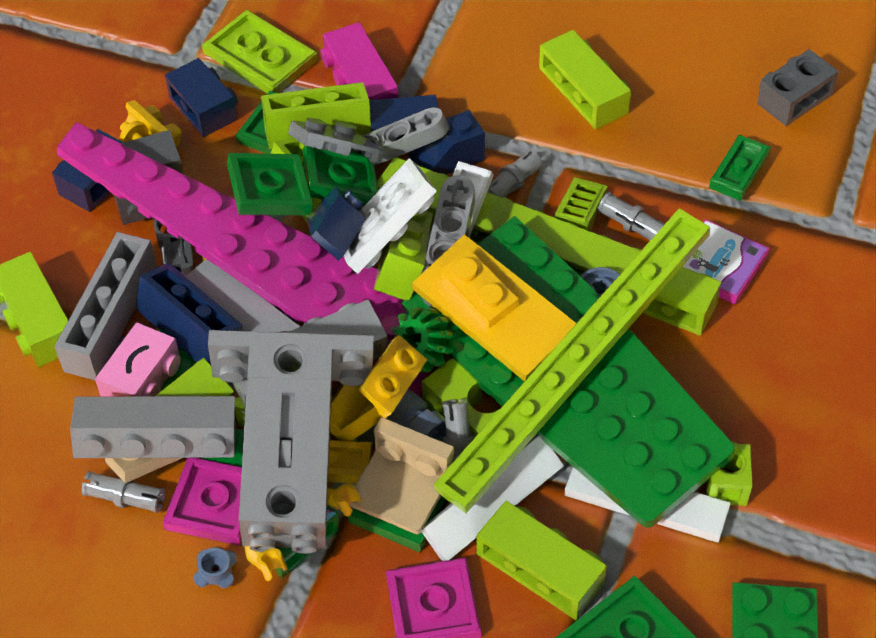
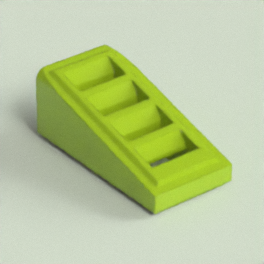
[554,177,608,232]

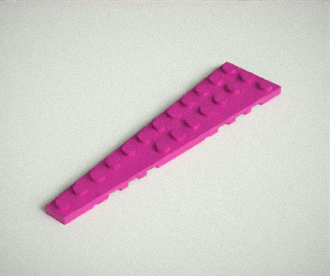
[57,122,436,397]

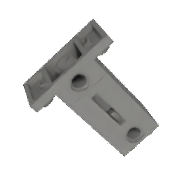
[208,330,374,553]

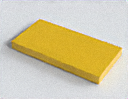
[412,234,576,381]

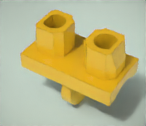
[120,100,182,146]

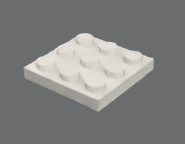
[344,158,437,274]

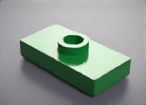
[709,135,771,201]

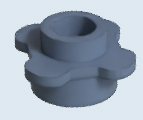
[193,548,237,588]

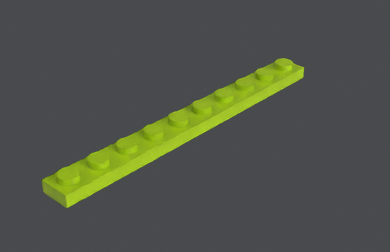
[433,208,710,514]

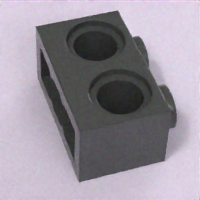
[757,49,839,126]

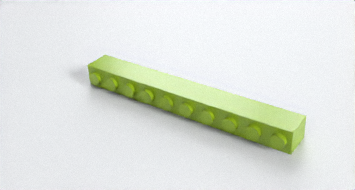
[377,157,722,336]

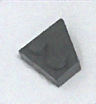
[288,118,384,163]

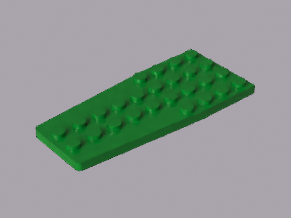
[401,216,734,528]

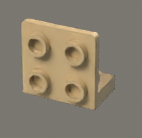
[349,417,454,534]

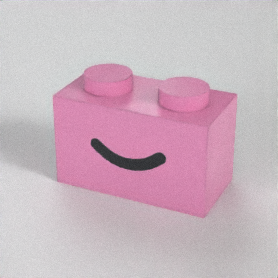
[95,322,181,397]

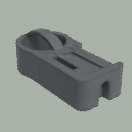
[153,219,195,276]

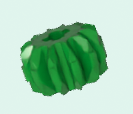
[388,307,456,372]

